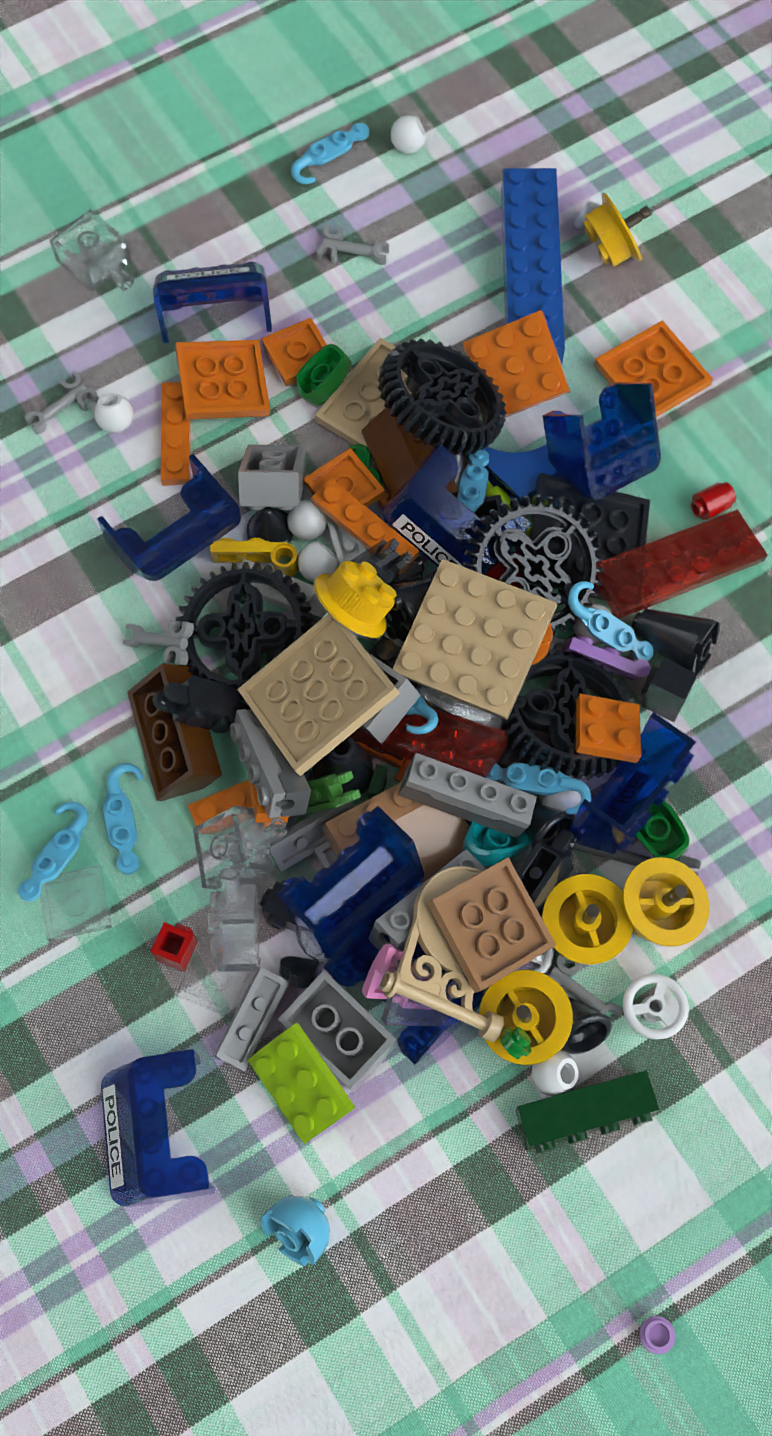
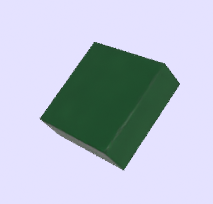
[368,764,388,800]

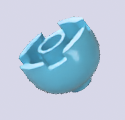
[260,1195,330,1266]

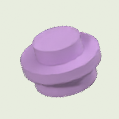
[639,1316,676,1354]

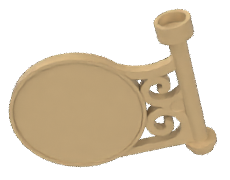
[380,866,504,1042]

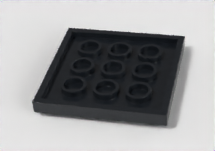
[526,473,650,608]

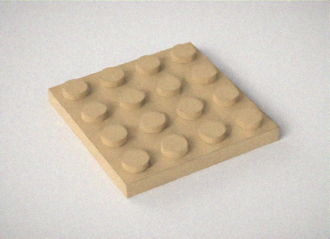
[315,338,412,455]
[393,559,557,720]
[237,613,400,776]

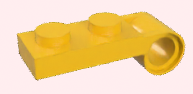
[210,538,299,577]

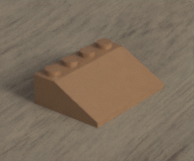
[324,782,469,915]

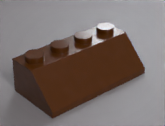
[362,408,458,523]
[127,663,222,801]

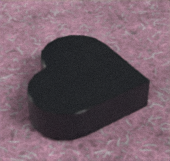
[279,956,319,988]

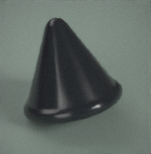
[246,507,294,543]
[528,803,575,848]
[562,997,612,1054]

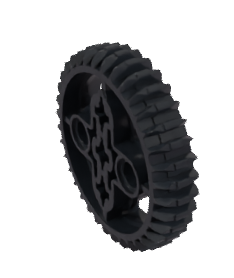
[378,338,507,456]
[462,495,604,636]
[175,561,314,700]
[496,649,634,781]

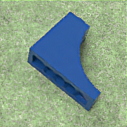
[466,440,573,506]

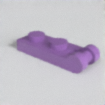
[561,635,650,680]

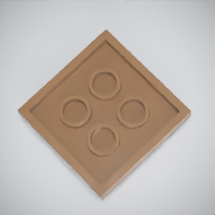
[427,857,556,993]

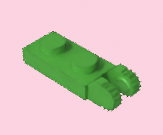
[306,771,361,814]

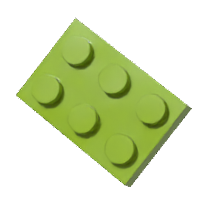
[248,1022,356,1144]

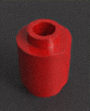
[691,482,736,520]

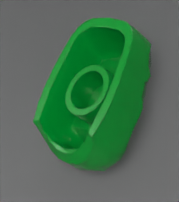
[295,344,352,406]
[629,798,689,860]

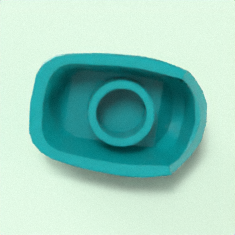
[462,822,532,866]

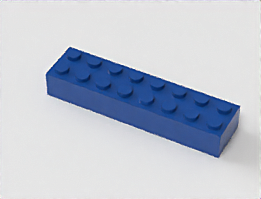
[501,168,565,364]

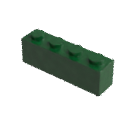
[515,1070,660,1154]

